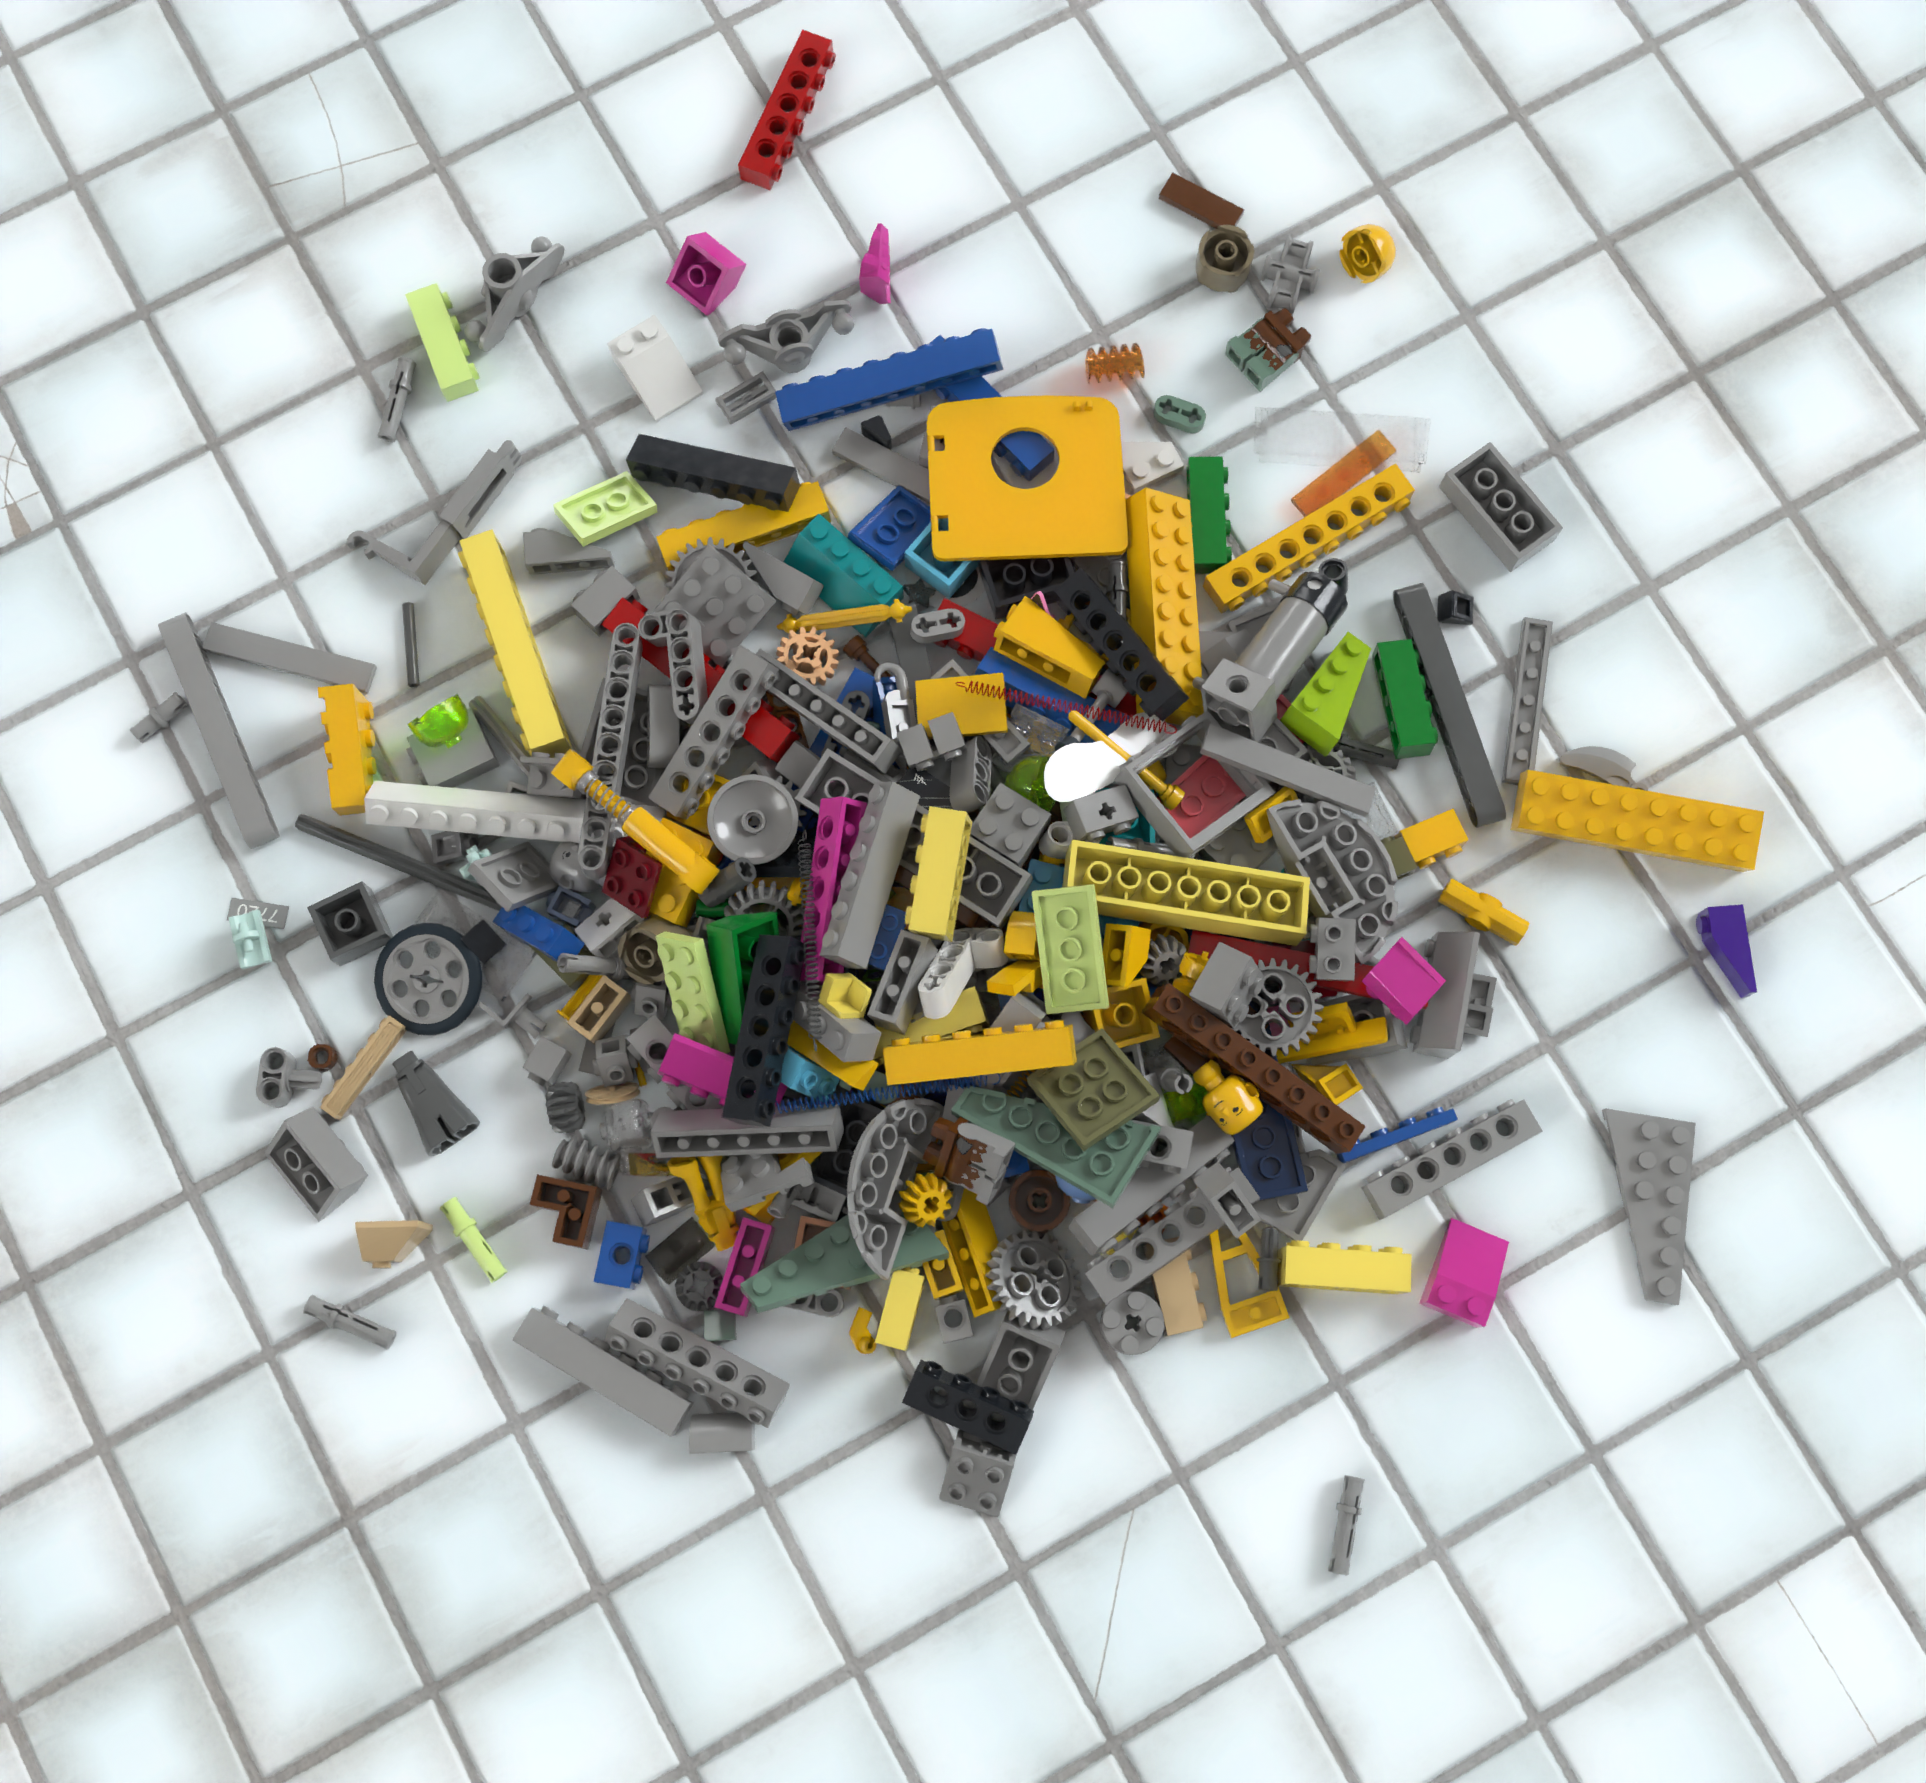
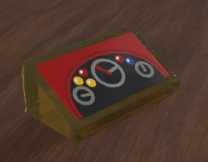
[628,1153,673,1176]

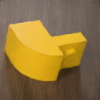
[1004,911,1040,962]

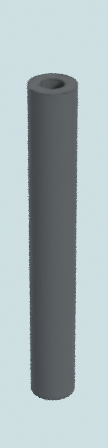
[402,602,420,687]

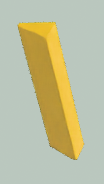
[787,1020,879,1091]

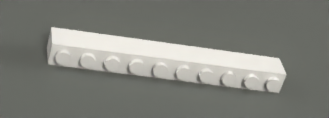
[364,781,666,846]

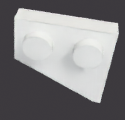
[1121,442,1184,493]

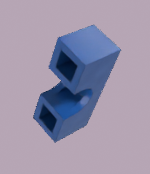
[492,906,585,962]

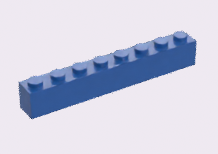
[775,328,1004,431]

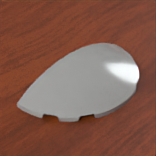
[1266,799,1398,965]
[847,1098,944,1280]

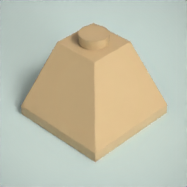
[355,1220,433,1269]

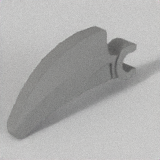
[1559,746,1648,791]

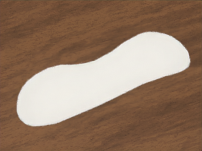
[1044,712,1177,802]

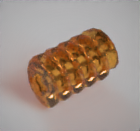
[1085,343,1145,384]

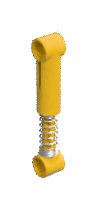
[551,749,720,895]

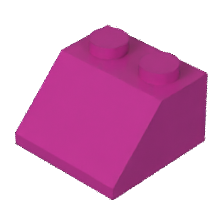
[666,232,747,315]

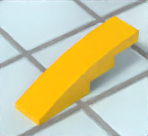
[986,960,1043,996]

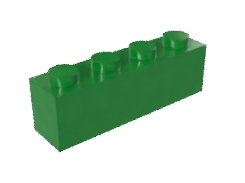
[1186,456,1232,574]
[1372,639,1438,759]

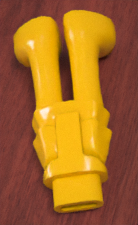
[667,1156,739,1251]

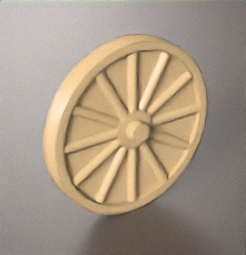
[585,1082,640,1105]

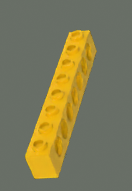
[1203,463,1415,614]

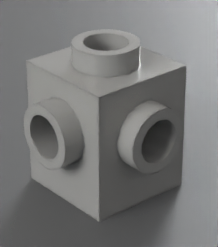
[631,979,672,1020]
[592,1034,638,1087]

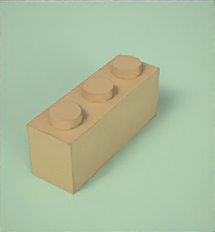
[1143,1237,1207,1337]

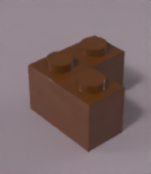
[530,1174,603,1250]

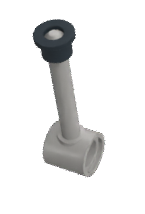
[1055,667,1128,751]

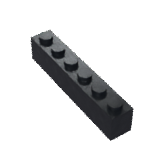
[626,434,800,512]

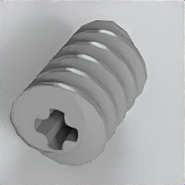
[552,1135,621,1192]

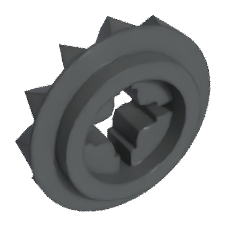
[675,1261,723,1311]

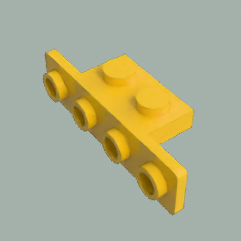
[1276,1002,1388,1064]

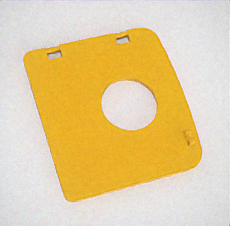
[927,395,1128,562]

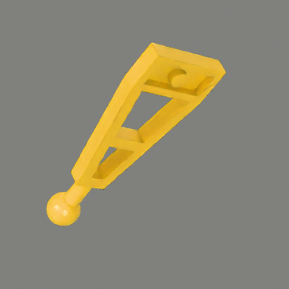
[1195,1184,1290,1338]

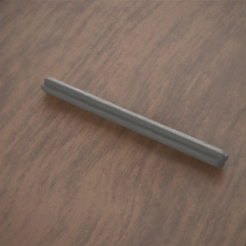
[295,814,502,911]

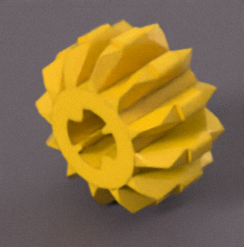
[898,1173,953,1228]

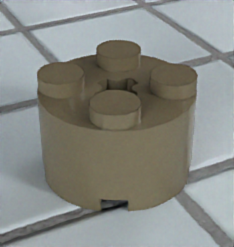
[1195,225,1254,293]
[618,914,689,985]

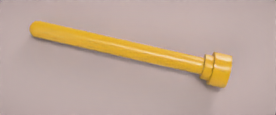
[1068,710,1185,810]

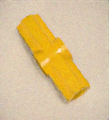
[1438,878,1530,946]

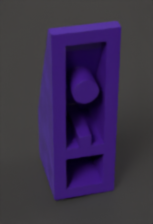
[1696,904,1757,998]

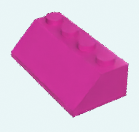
[657,1033,787,1107]

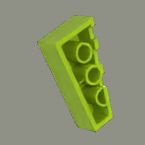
[1280,632,1371,757]

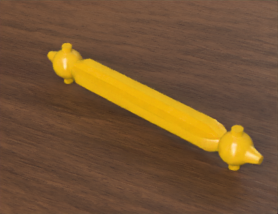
[777,599,912,634]

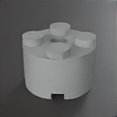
[1100,1291,1164,1355]

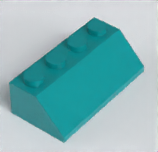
[783,514,904,638]

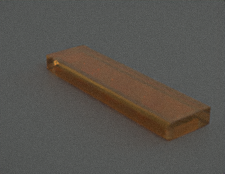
[1291,429,1397,517]

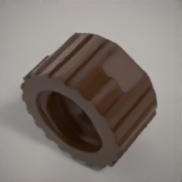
[307,1044,338,1072]

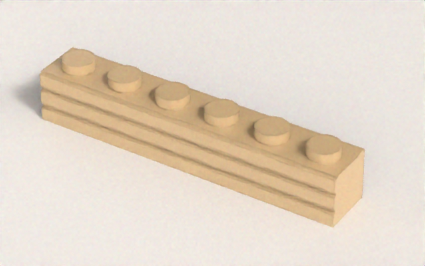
[319,1016,406,1120]

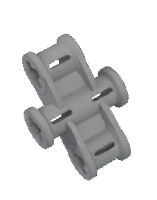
[1260,235,1321,315]

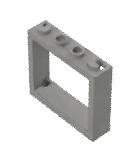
[1114,711,1275,858]

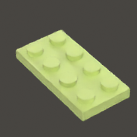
[1032,884,1109,1014]
[655,931,731,1054]

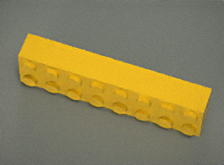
[1125,487,1204,726]
[1510,770,1764,872]

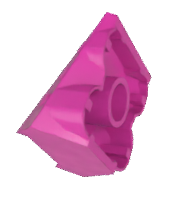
[859,223,891,304]
[1362,937,1446,1025]

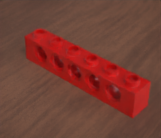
[738,29,836,190]

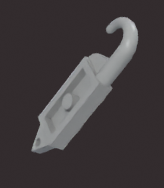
[874,662,917,774]

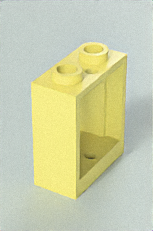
[875,1267,925,1351]

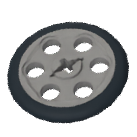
[374,923,483,1036]

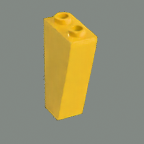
[993,596,1105,699]

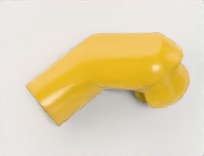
[849,1307,876,1354]

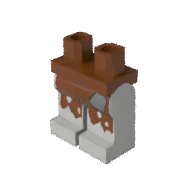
[922,1116,1016,1205]

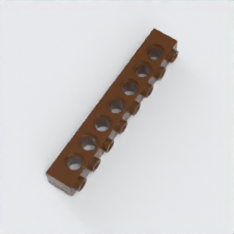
[1141,983,1366,1154]

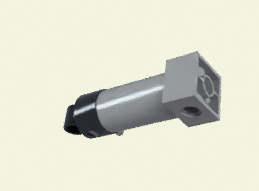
[1192,558,1348,742]

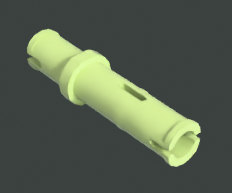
[439,1197,508,1283]

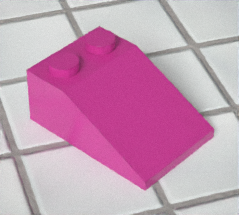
[1419,1218,1509,1328]

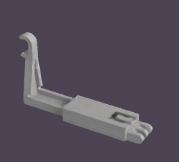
[346,440,522,585]

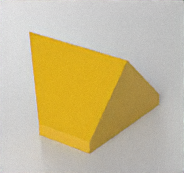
[1291,1064,1363,1105]

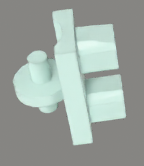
[228,909,272,970]

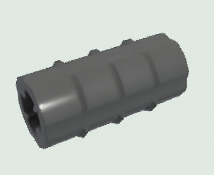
[698,857,756,908]

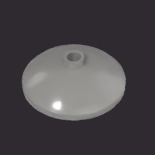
[707,774,798,865]

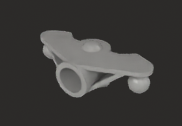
[465,236,564,352]
[718,300,854,373]

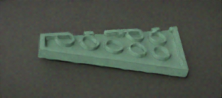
[951,1086,1161,1208]
[740,1211,949,1313]

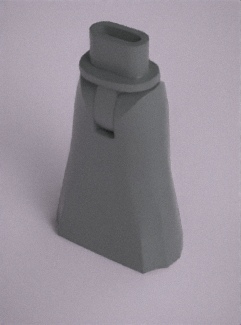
[392,1051,480,1156]

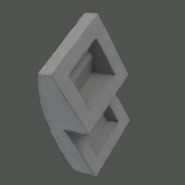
[1464,973,1497,1037]

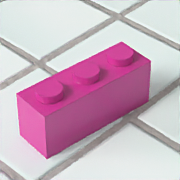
[714,1217,776,1317]

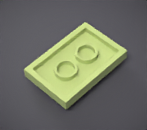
[553,471,658,547]

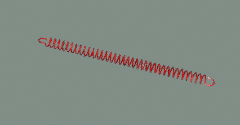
[955,680,1177,734]

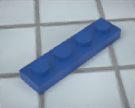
[1336,1107,1458,1163]

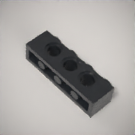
[902,1360,1034,1455]

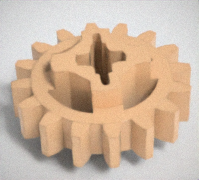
[776,627,839,686]

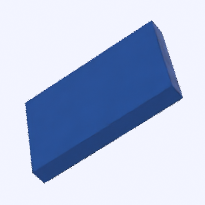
[847,485,931,571]

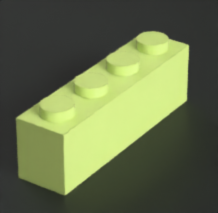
[405,283,480,402]

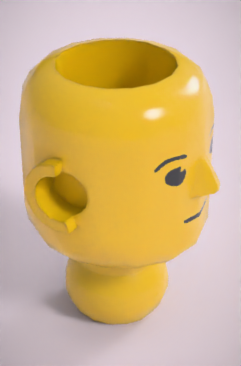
[1193,1060,1263,1135]

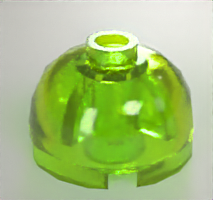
[407,694,469,749]
[1005,755,1056,813]

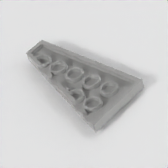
[1602,1108,1696,1305]

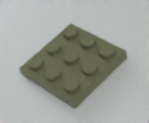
[1027,1028,1160,1151]

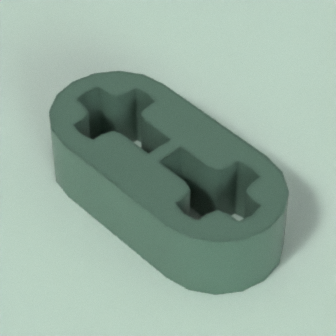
[1153,395,1206,433]

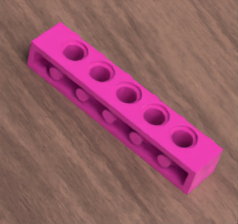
[800,796,867,985]

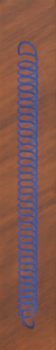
[774,1073,1001,1114]

